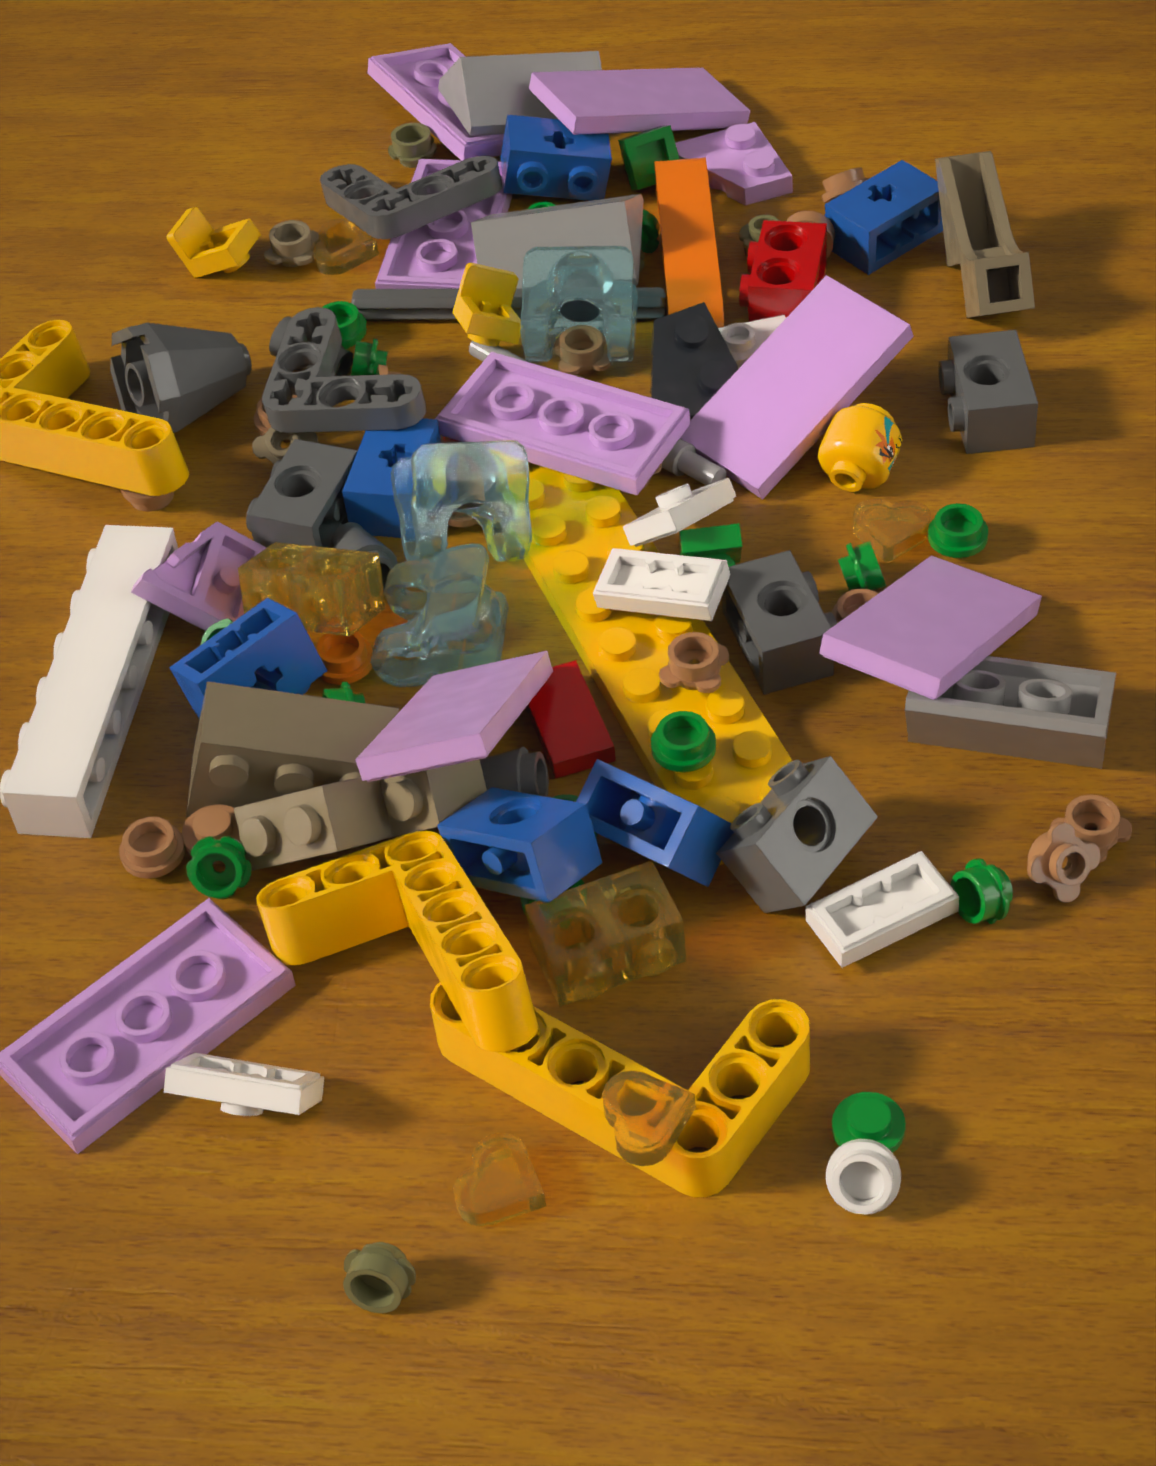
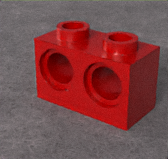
[739,220,827,322]

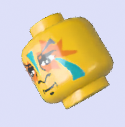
[818,403,902,492]

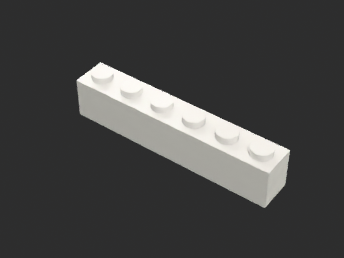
[0,525,178,838]

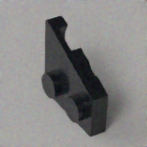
[650,302,739,420]

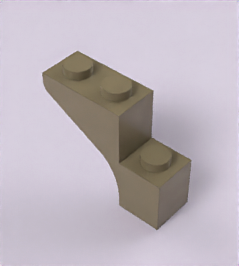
[935,151,1035,318]
[234,760,487,871]

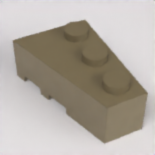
[186,681,399,817]

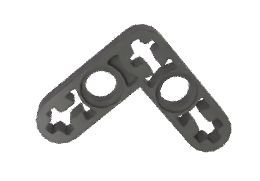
[320,156,503,239]
[262,307,426,433]

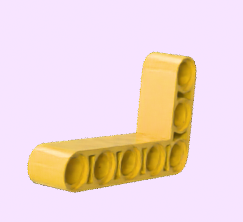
[0,320,189,496]
[256,831,538,1052]
[430,982,810,1198]

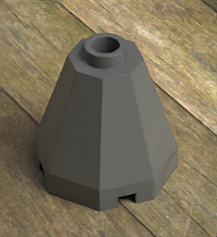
[110,323,252,433]

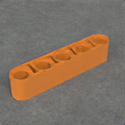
[655,157,724,328]

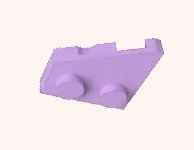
[675,122,793,205]
[131,521,268,631]

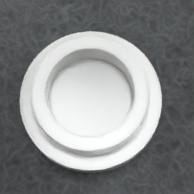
[826,1139,901,1215]

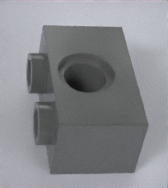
[938,330,1038,454]
[246,439,358,570]
[722,550,837,695]
[716,756,878,913]

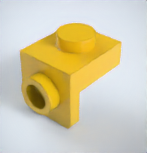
[167,207,261,278]
[452,263,524,347]

